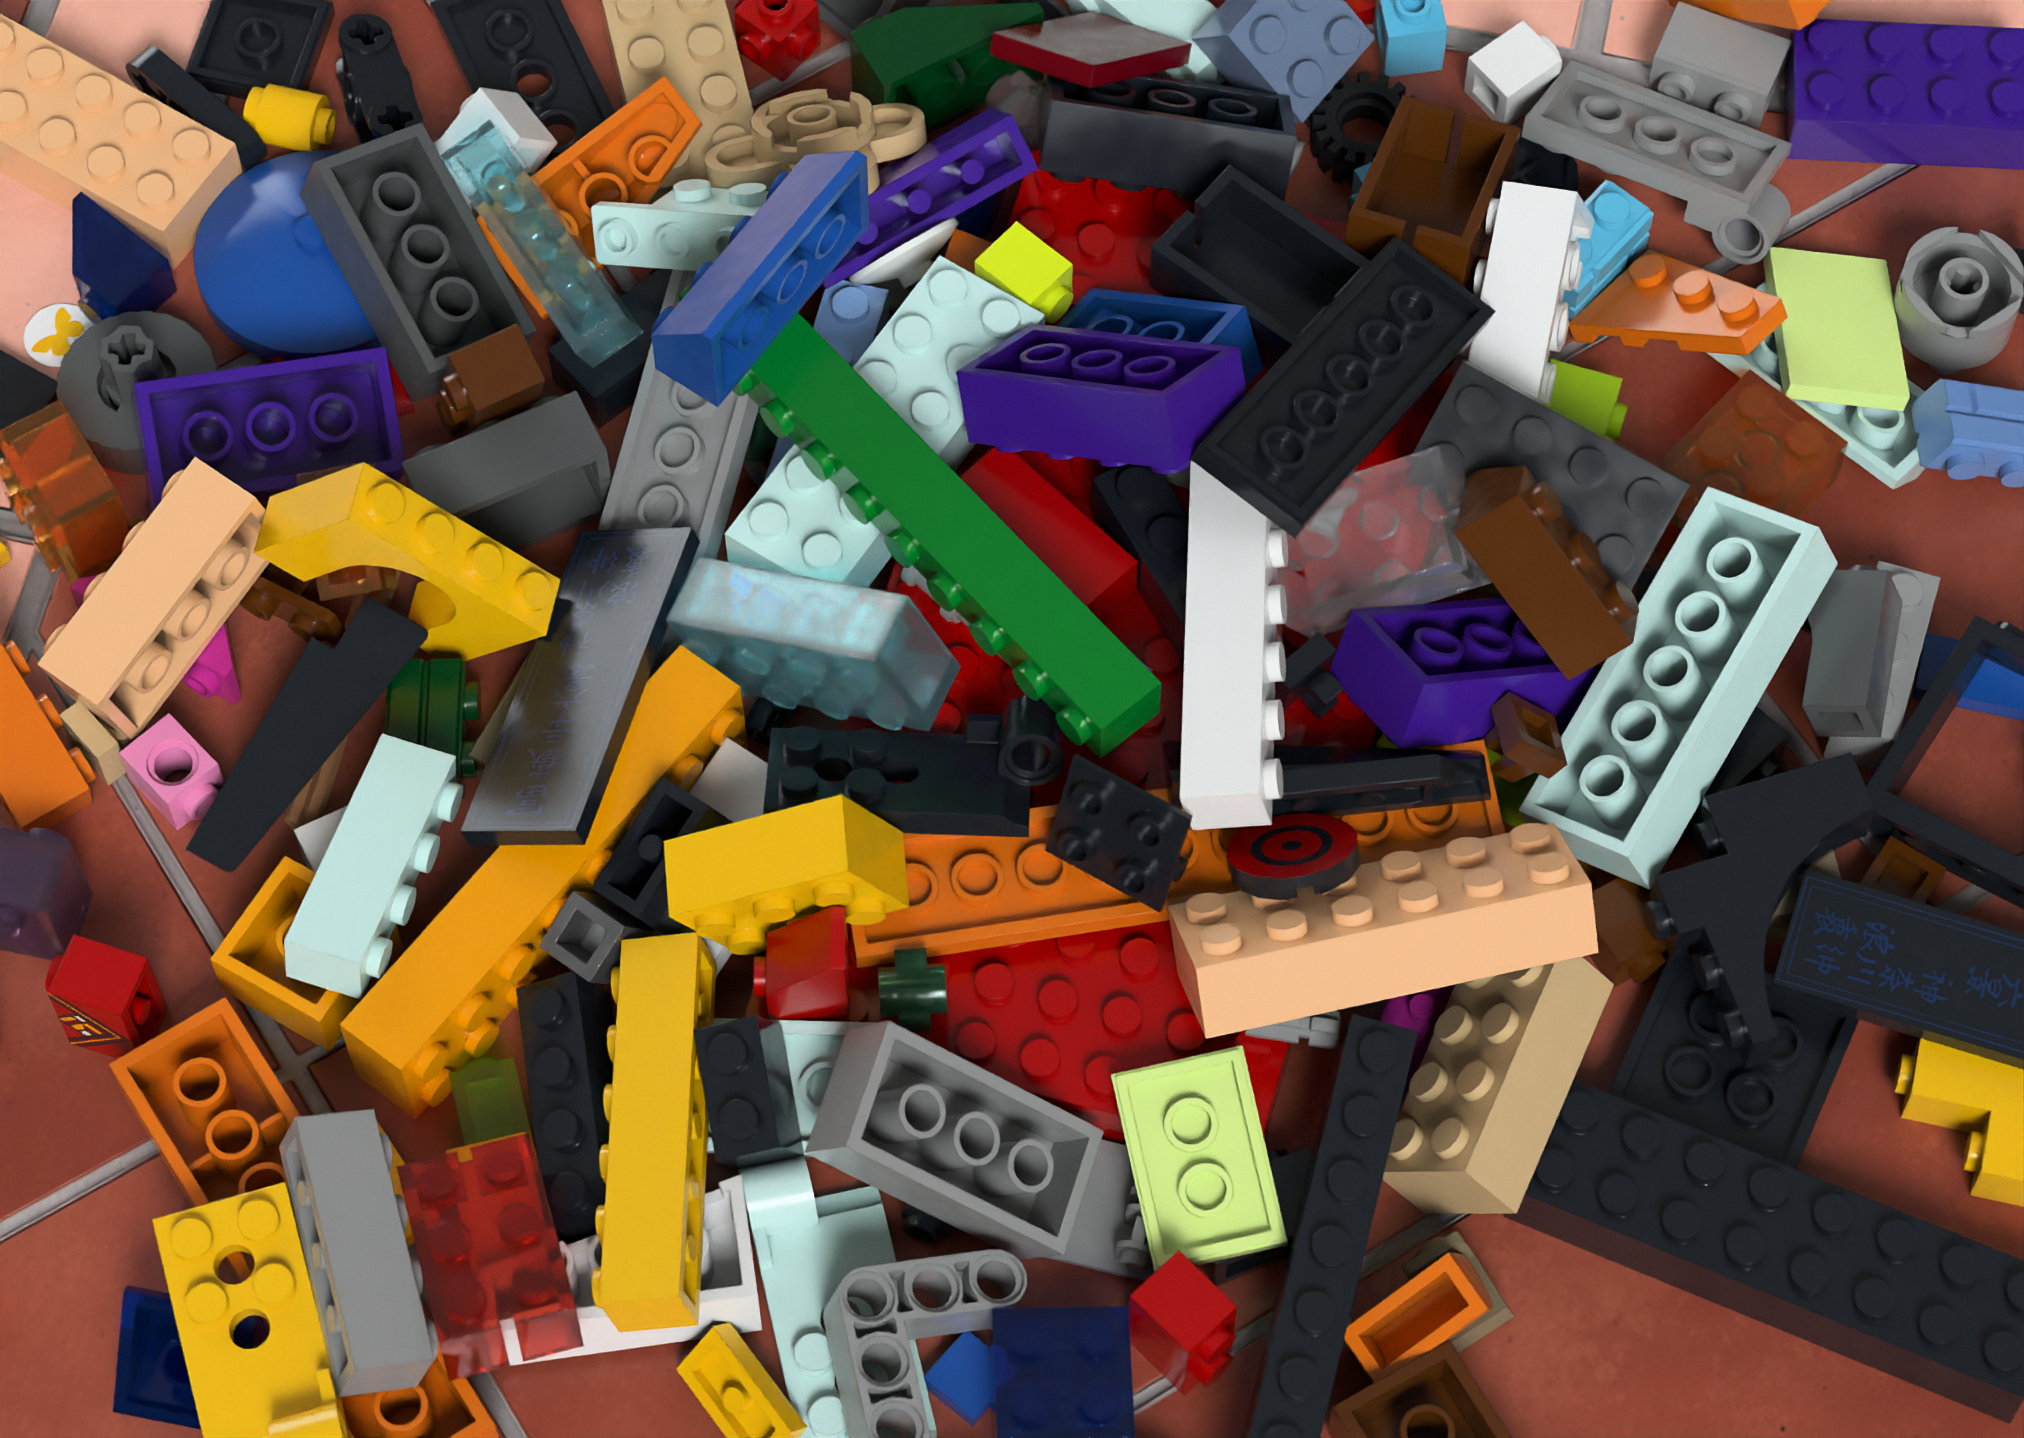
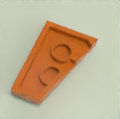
[1569,249,1788,356]

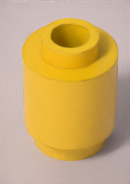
[243,84,337,152]

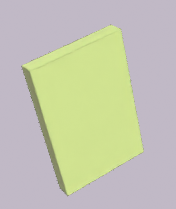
[1763,247,1910,411]
[1111,1046,1288,1272]

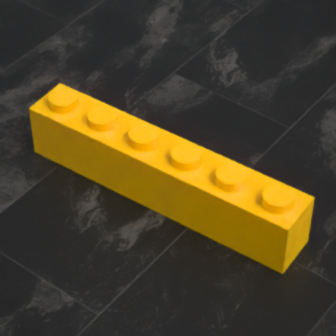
[592,932,717,1332]

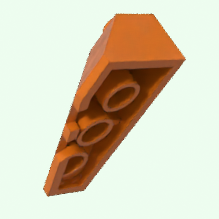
[475,75,702,320]

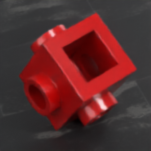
[734,0,821,82]

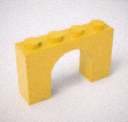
[253,462,561,661]

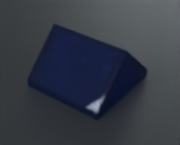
[113,1285,269,1430]

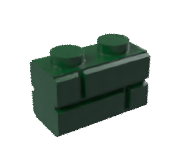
[384,658,481,799]

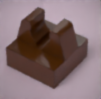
[1484,692,1568,783]

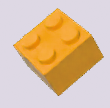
[210,856,403,1052]

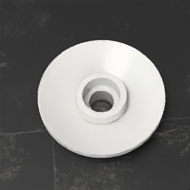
[848,217,958,289]

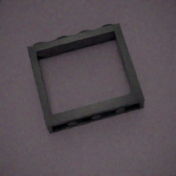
[1866,616,2024,910]

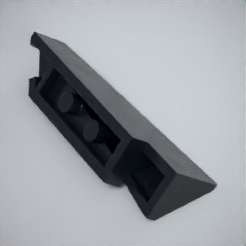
[1162,741,1491,818]

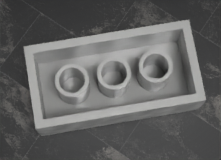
[804,1021,1104,1259]

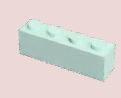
[284,733,463,1000]

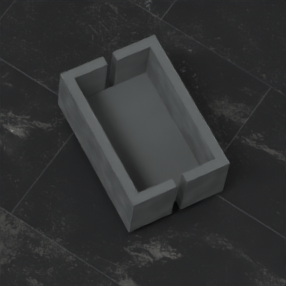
[401,391,611,553]

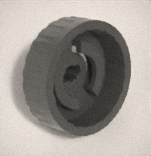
[56,311,218,475]

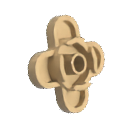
[704,89,927,195]

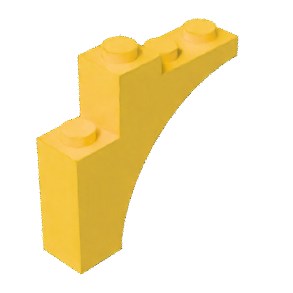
[1894,1038,2024,1207]

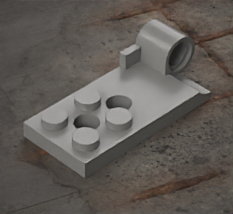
[1521,60,1792,264]

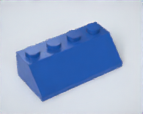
[651,150,870,407]

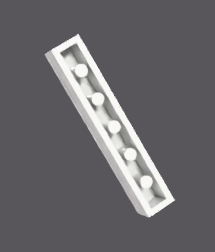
[1180,460,1288,830]

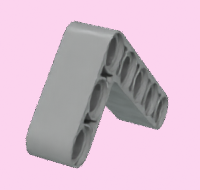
[823,1249,1027,1438]

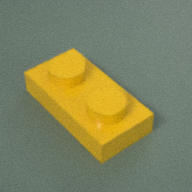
[676,1322,808,1438]

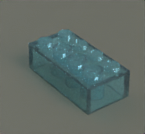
[665,557,961,732]

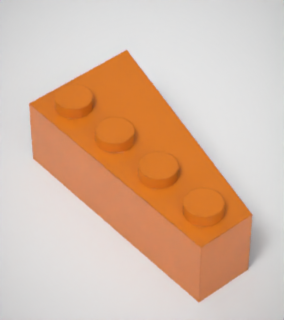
[0,639,96,842]

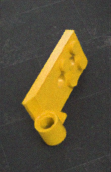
[152,1182,351,1438]

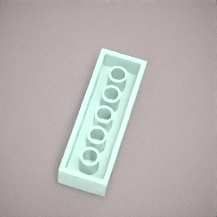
[725,255,1045,632]
[1518,486,1838,890]

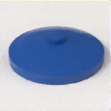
[194,150,382,361]

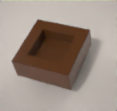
[1859,836,1947,904]

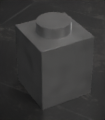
[539,891,653,984]

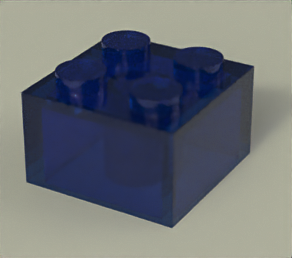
[988,1306,1135,1438]

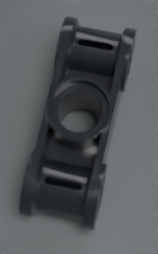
[335,14,423,145]

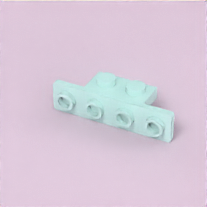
[591,179,768,271]

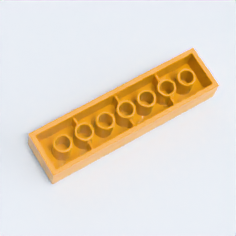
[339,644,748,1120]

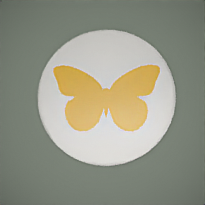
[23,304,95,367]

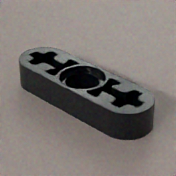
[126,45,267,173]

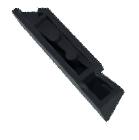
[186,595,428,873]

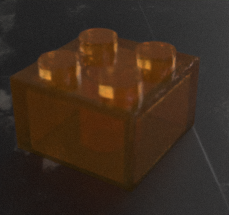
[0,400,131,586]

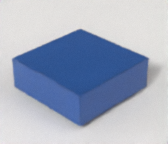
[924,1332,1018,1427]

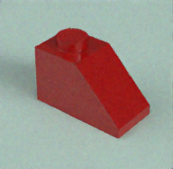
[754,906,850,1020]

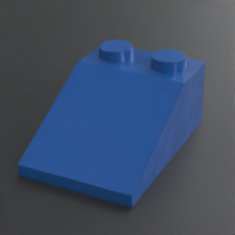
[1056,288,1264,387]

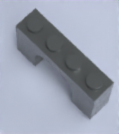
[1635,565,1903,737]

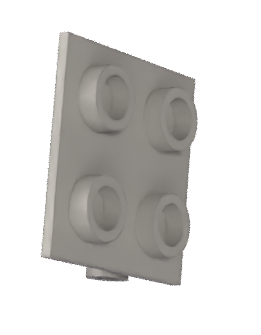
[1045,1139,1155,1282]

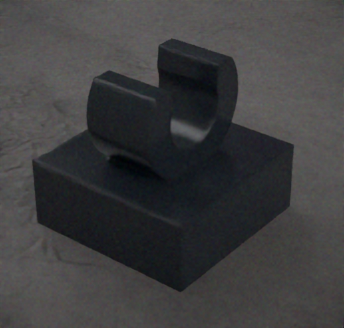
[1275,632,1343,720]

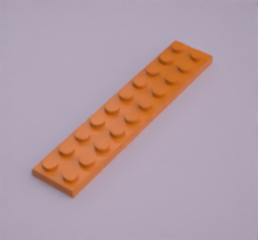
[850,740,1505,968]

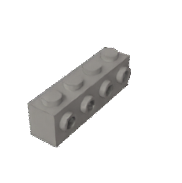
[279,1109,438,1397]

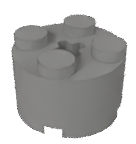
[1893,227,2024,375]

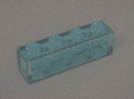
[439,119,643,368]

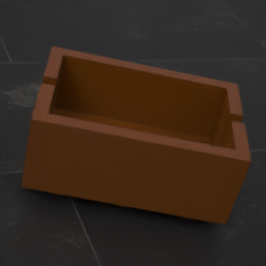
[1345,95,1521,288]

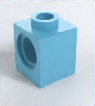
[1373,0,1447,77]

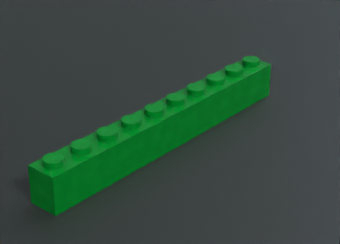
[678,286,1161,759]

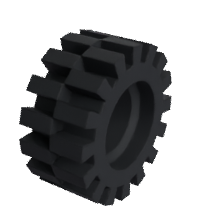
[1310,72,1415,188]

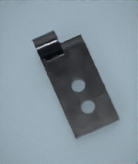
[430,0,615,175]
[763,695,1065,837]

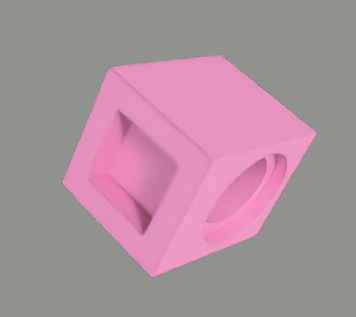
[119,713,224,831]

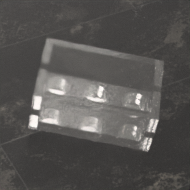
[1277,446,1491,638]

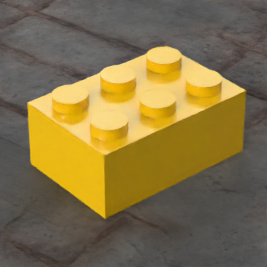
[664,794,910,955]

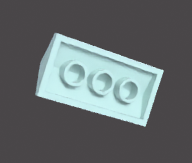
[1706,280,1925,489]

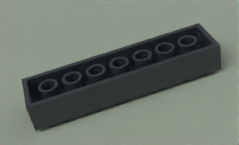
[1504,1080,2024,1424]

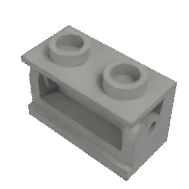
[1648,1,1792,129]

